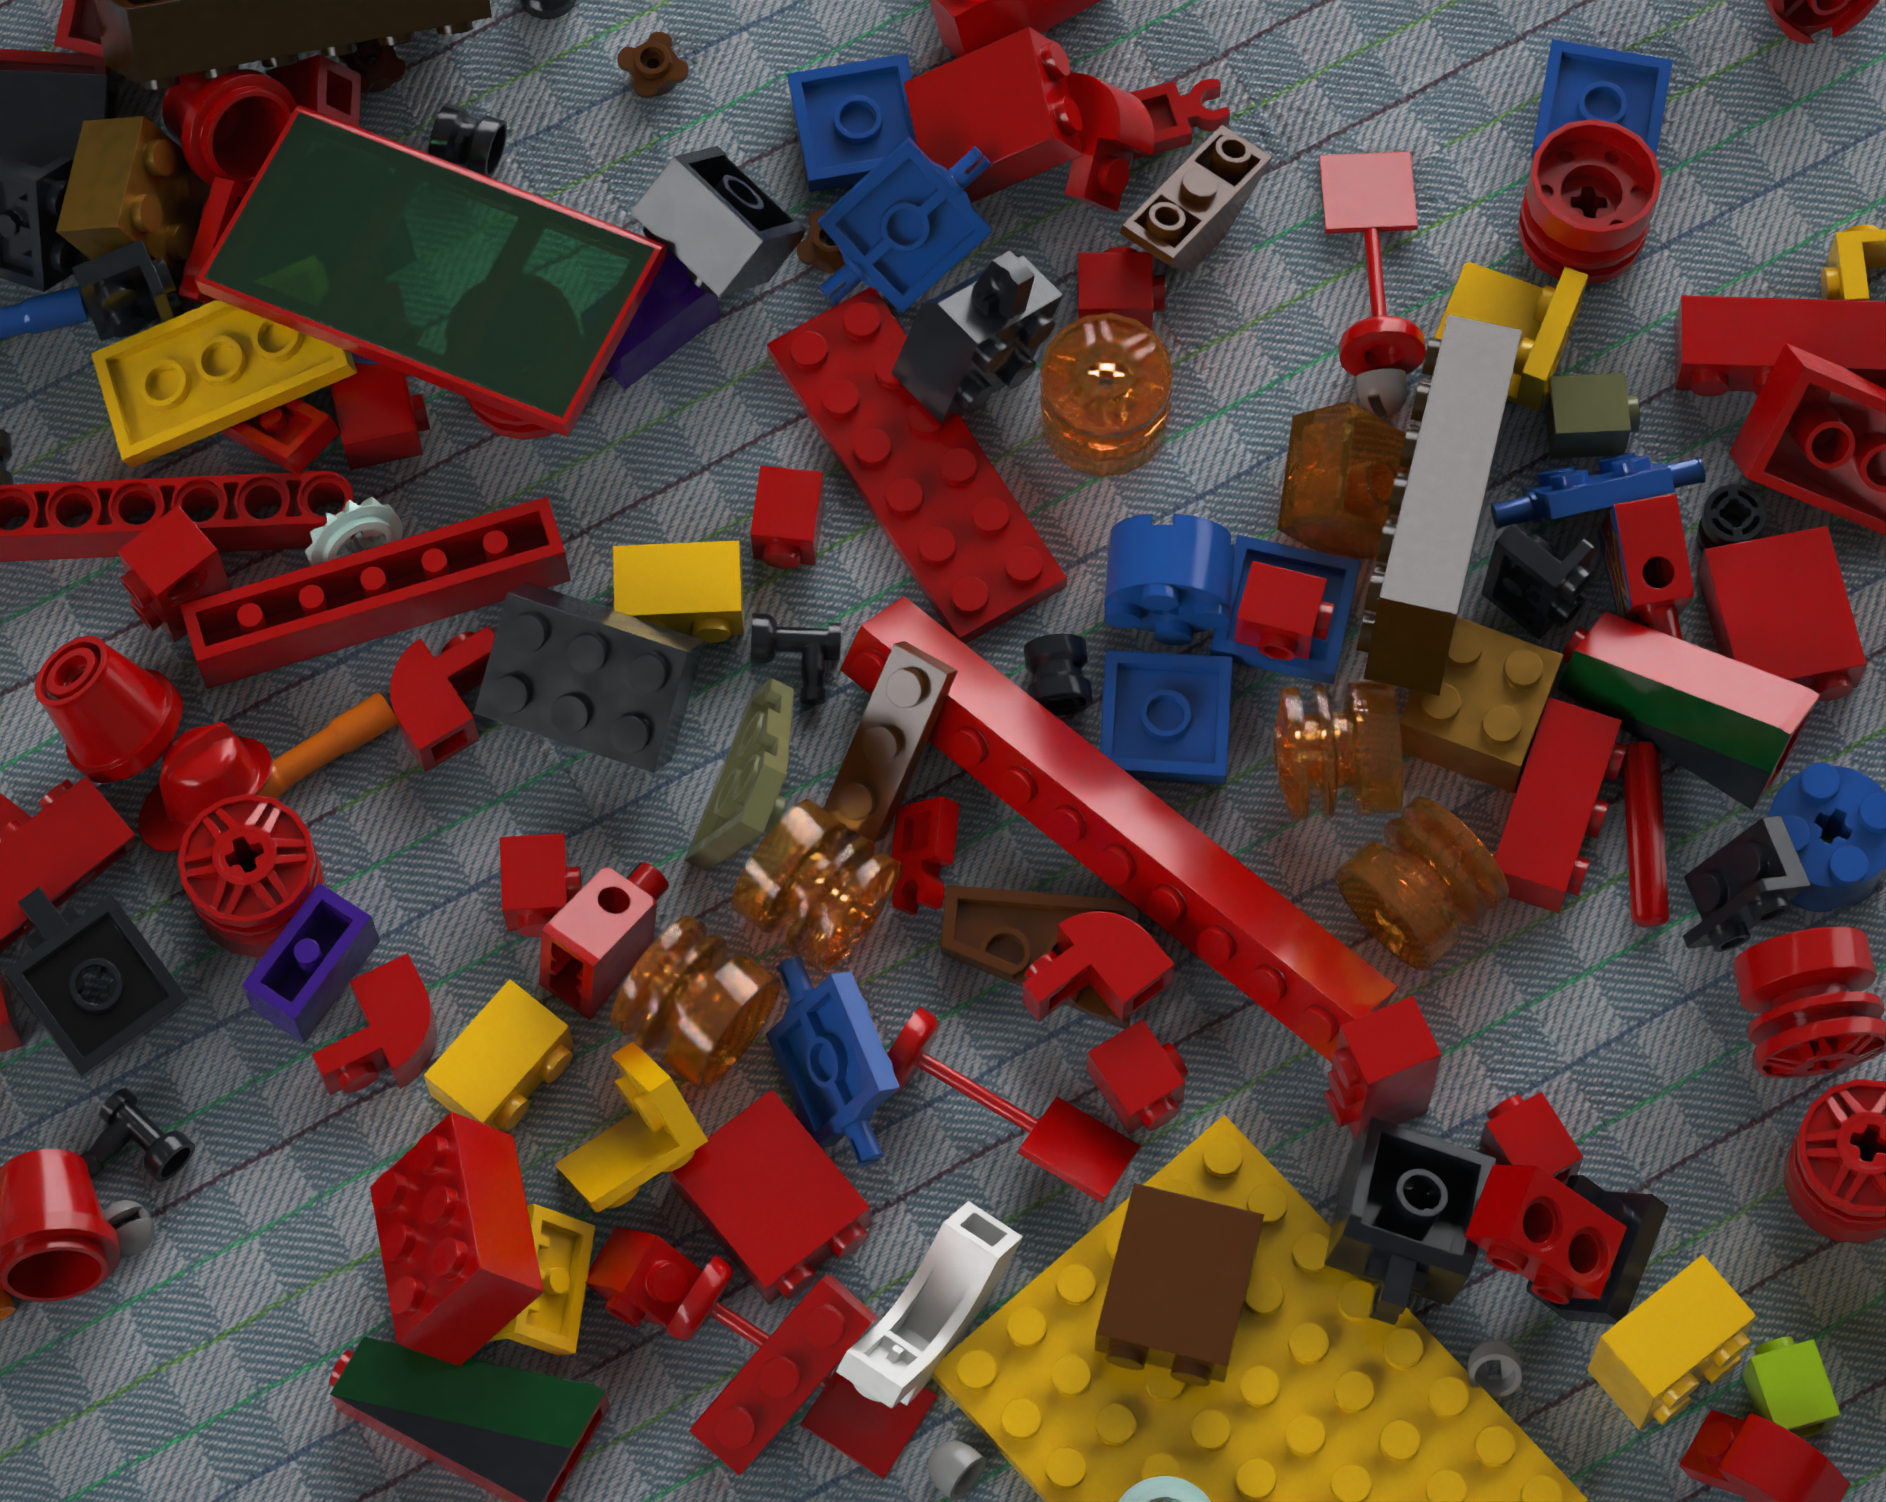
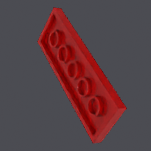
[767,287,1067,644]

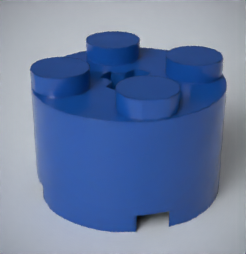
[1104,514,1235,646]
[1767,762,1886,912]

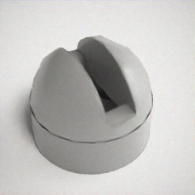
[1356,369,1407,417]
[103,1200,155,1256]
[1468,1340,1522,1399]
[928,1440,986,1501]

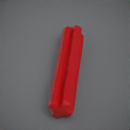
[1622,741,1669,927]

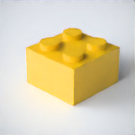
[1587,1254,1756,1430]

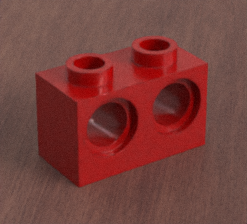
[118,505,232,643]
[1464,1165,1627,1304]

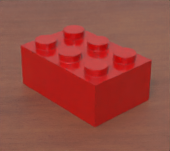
[370,1111,544,1366]

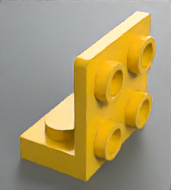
[1434,262,1588,412]
[555,1041,708,1213]
[488,1204,595,1356]

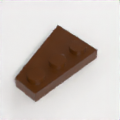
[941,885,1139,1029]

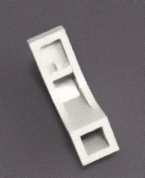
[836,1201,1023,1409]

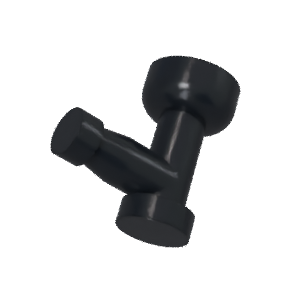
[750,613,841,705]
[80,1088,195,1182]

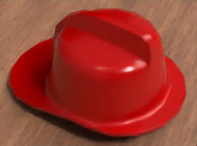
[138,722,273,853]

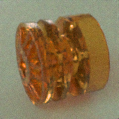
[1040,313,1173,477]
[1273,680,1403,821]
[1335,797,1509,971]
[731,799,900,972]
[610,915,781,1090]

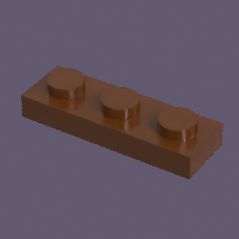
[821,641,958,843]

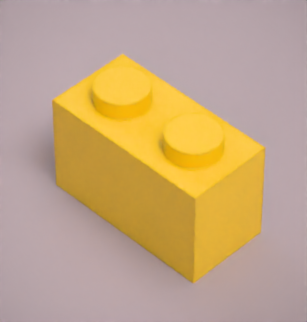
[613,540,744,643]
[423,979,574,1132]

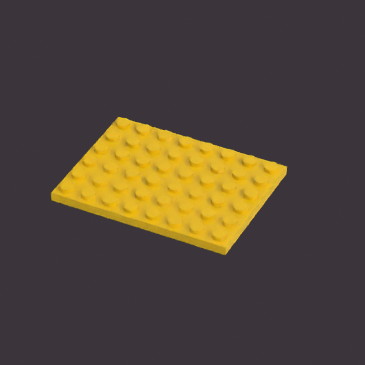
[932,1114,1588,1502]

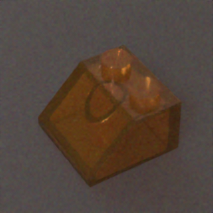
[1277,400,1410,560]

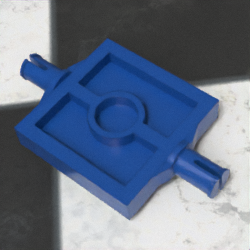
[817,137,993,314]
[1491,453,1706,529]
[766,956,900,1167]

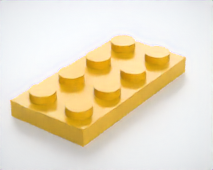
[91,258,357,469]

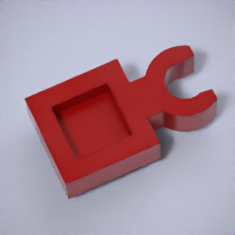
[1129,79,1230,160]
[890,796,960,915]

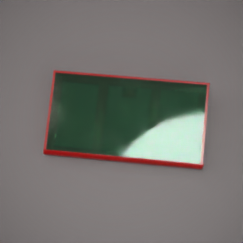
[195,105,667,437]

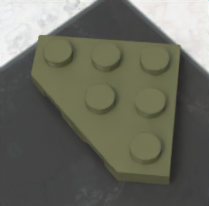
[684,678,794,871]

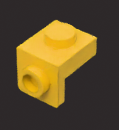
[1821,225,1886,301]

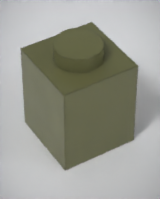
[1544,373,1640,459]

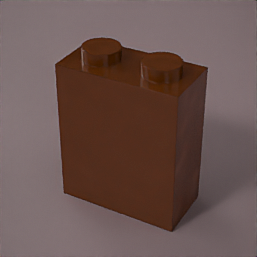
[1095,1183,1264,1386]

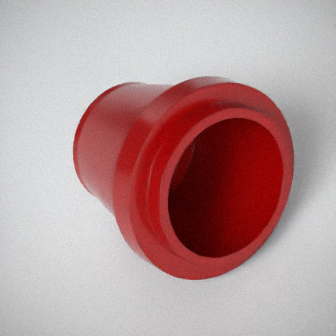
[162,69,297,188]
[34,636,183,783]
[0,1149,120,1302]

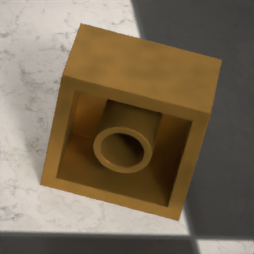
[56,116,210,284]
[1394,617,1564,793]

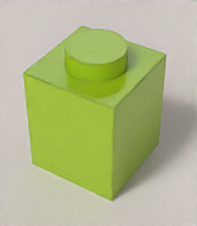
[1742,1336,1841,1439]

